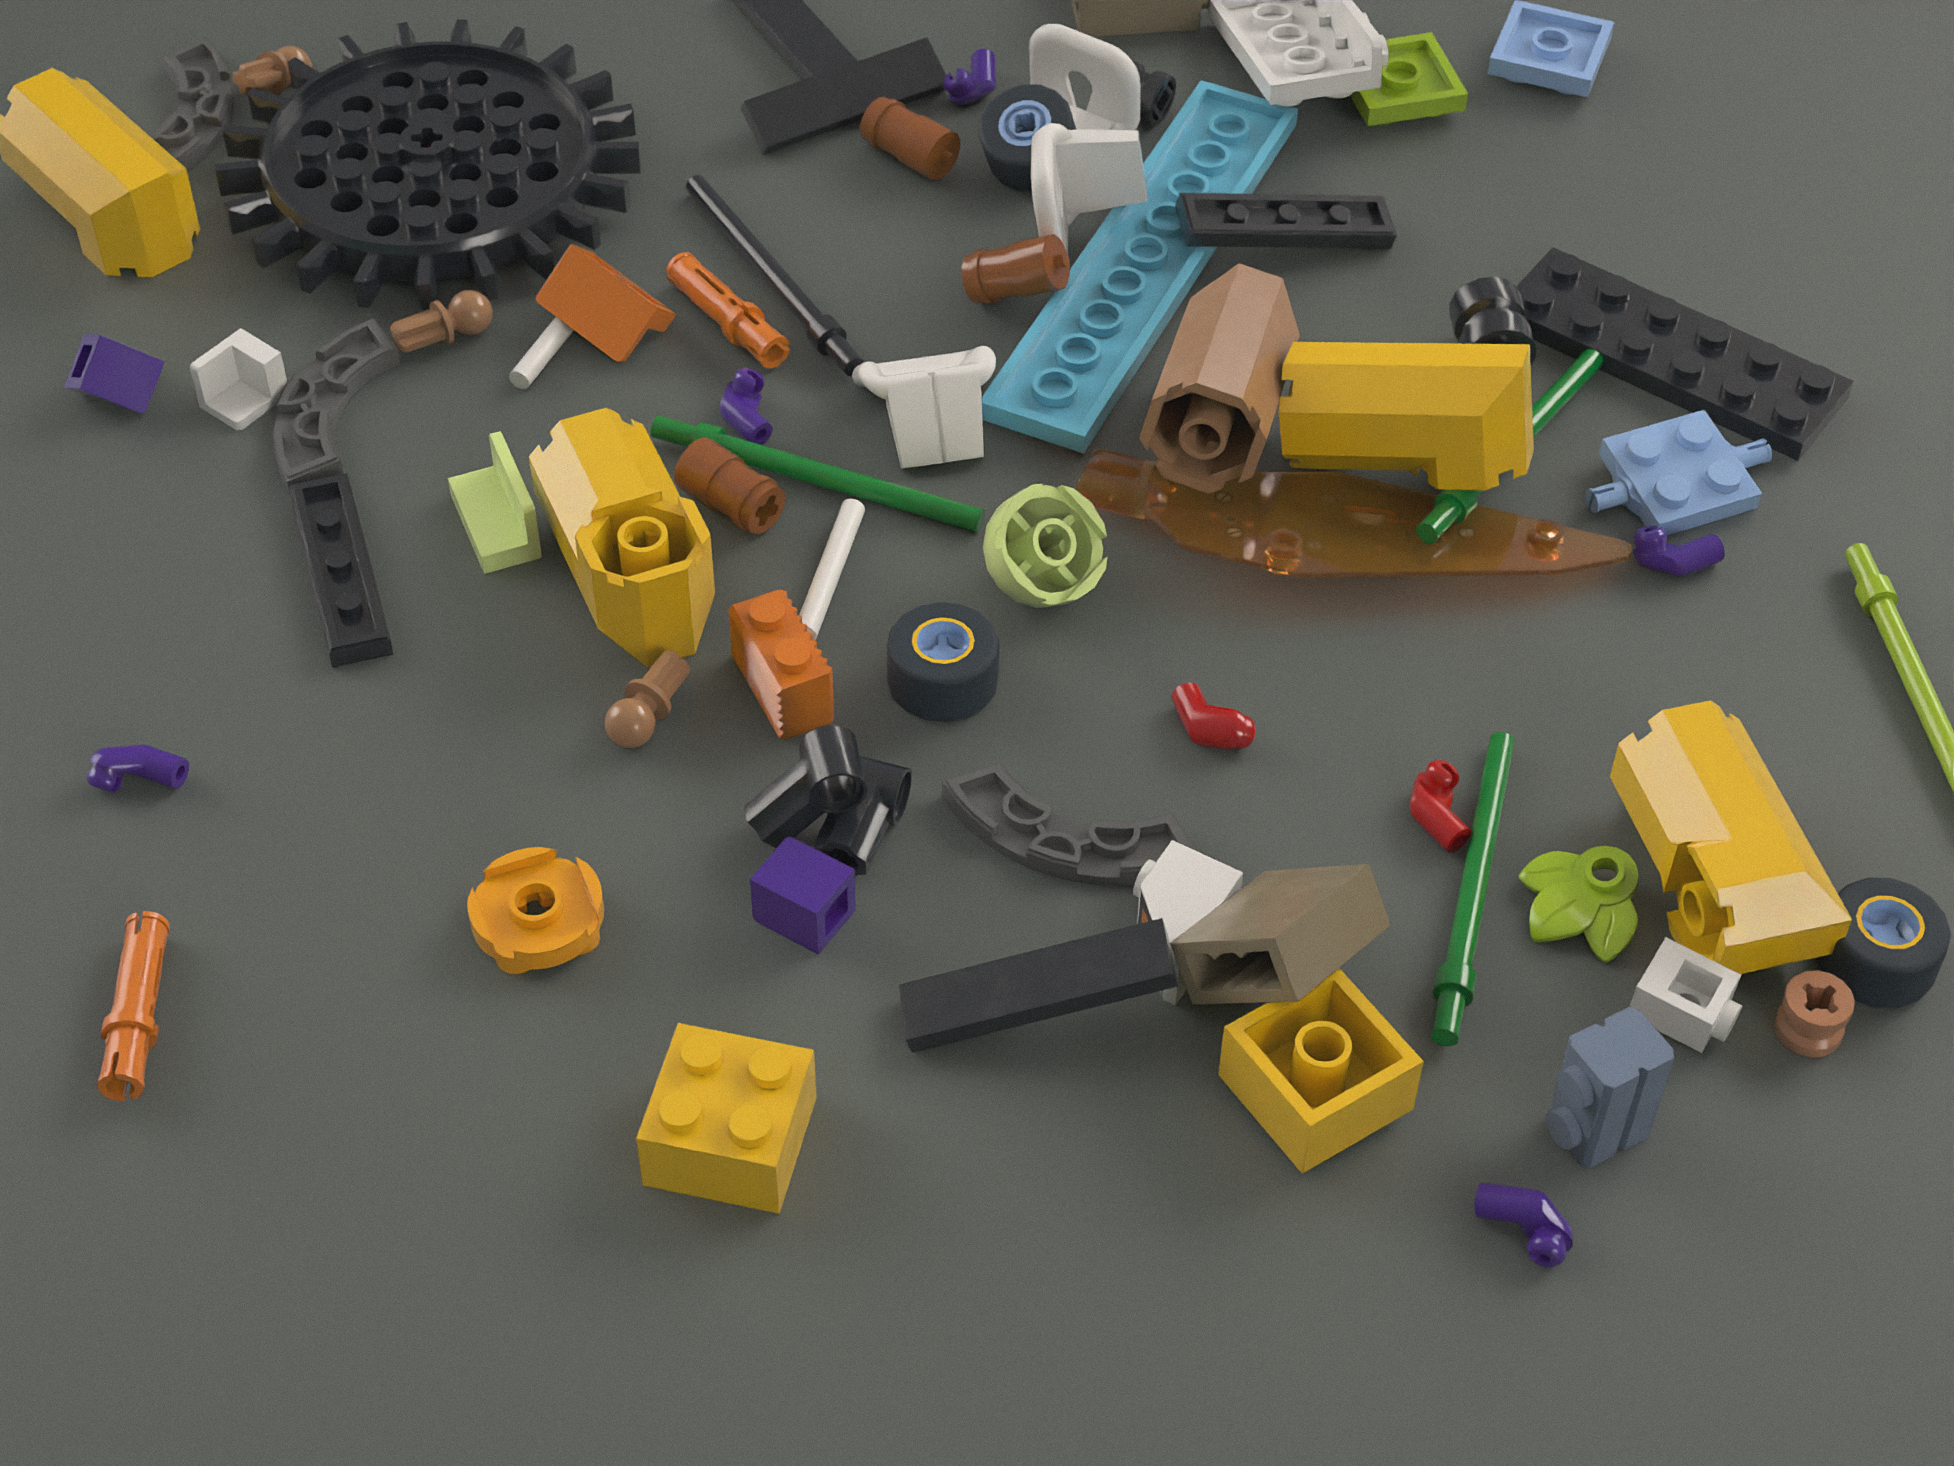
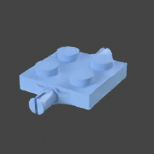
[1585,410,1772,535]

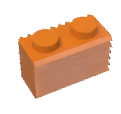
[727,589,834,740]

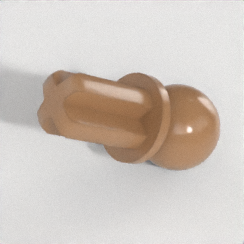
[232,46,312,96]
[390,290,493,353]
[604,651,690,748]

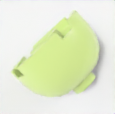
[983,483,1108,608]

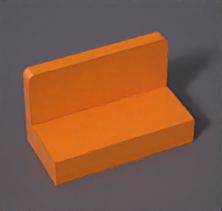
[536,244,676,363]

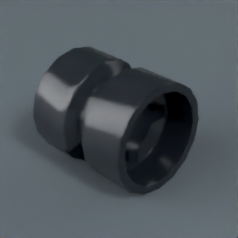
[1449,277,1536,366]

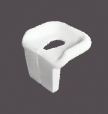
[1029,24,1140,130]
[1031,123,1147,254]
[852,346,996,469]

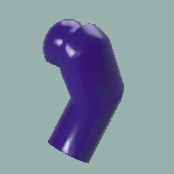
[943,49,996,105]
[719,368,773,445]
[1633,525,1725,577]
[86,744,189,792]
[1475,1182,1573,1267]

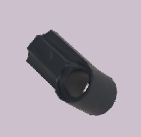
[744,725,867,848]
[813,755,912,876]

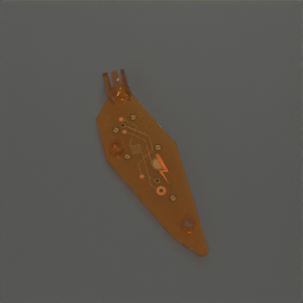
[1075,448,1633,578]

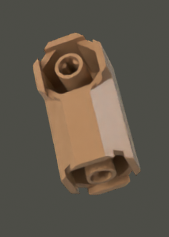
[1139,263,1300,494]

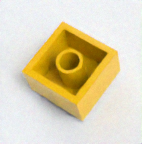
[1218,968,1424,1174]
[636,1023,817,1214]

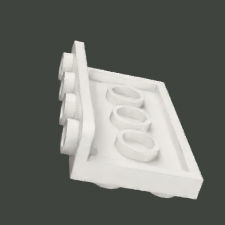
[1208,0,1388,106]

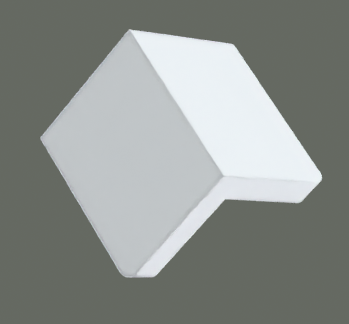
[190,328,288,431]

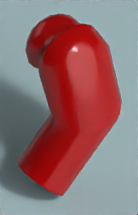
[1171,683,1256,750]
[1409,759,1471,853]

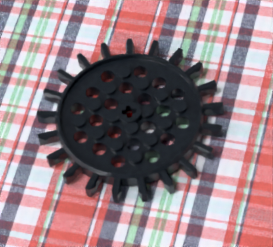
[215,19,641,310]

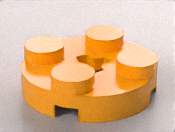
[467,847,604,975]

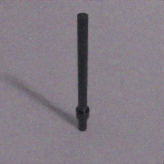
[686,175,864,377]

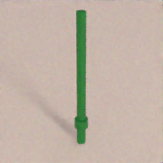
[1416,349,1603,544]
[650,415,985,532]
[1431,732,1515,1047]

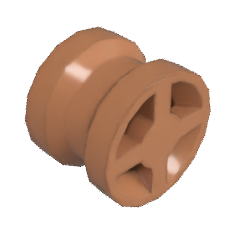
[1774,970,1855,1058]

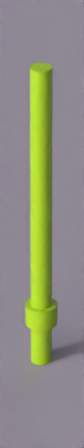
[1844,543,1954,793]

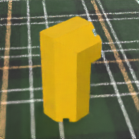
[0,68,200,278]
[1278,342,1534,491]
[529,408,715,669]
[1610,700,1852,974]

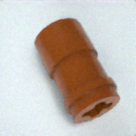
[860,97,961,181]
[961,234,1070,304]
[674,437,786,535]

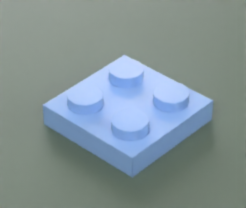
[1487,0,1614,97]

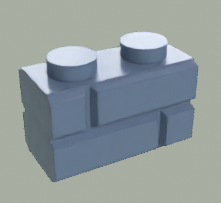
[1545,1006,1675,1168]

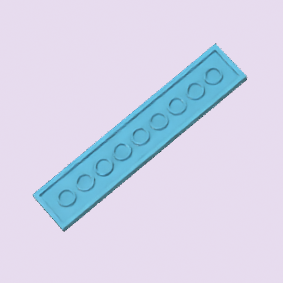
[982,80,1298,454]

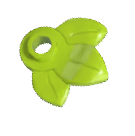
[1518,846,1639,963]

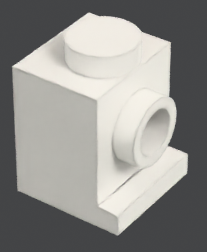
[1630,937,1742,1053]

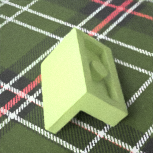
[448,431,542,574]

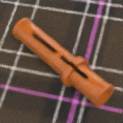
[666,252,790,369]
[97,911,170,1101]

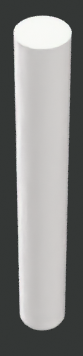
[509,317,574,390]
[799,499,865,641]

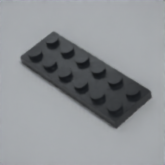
[1516,247,1854,461]

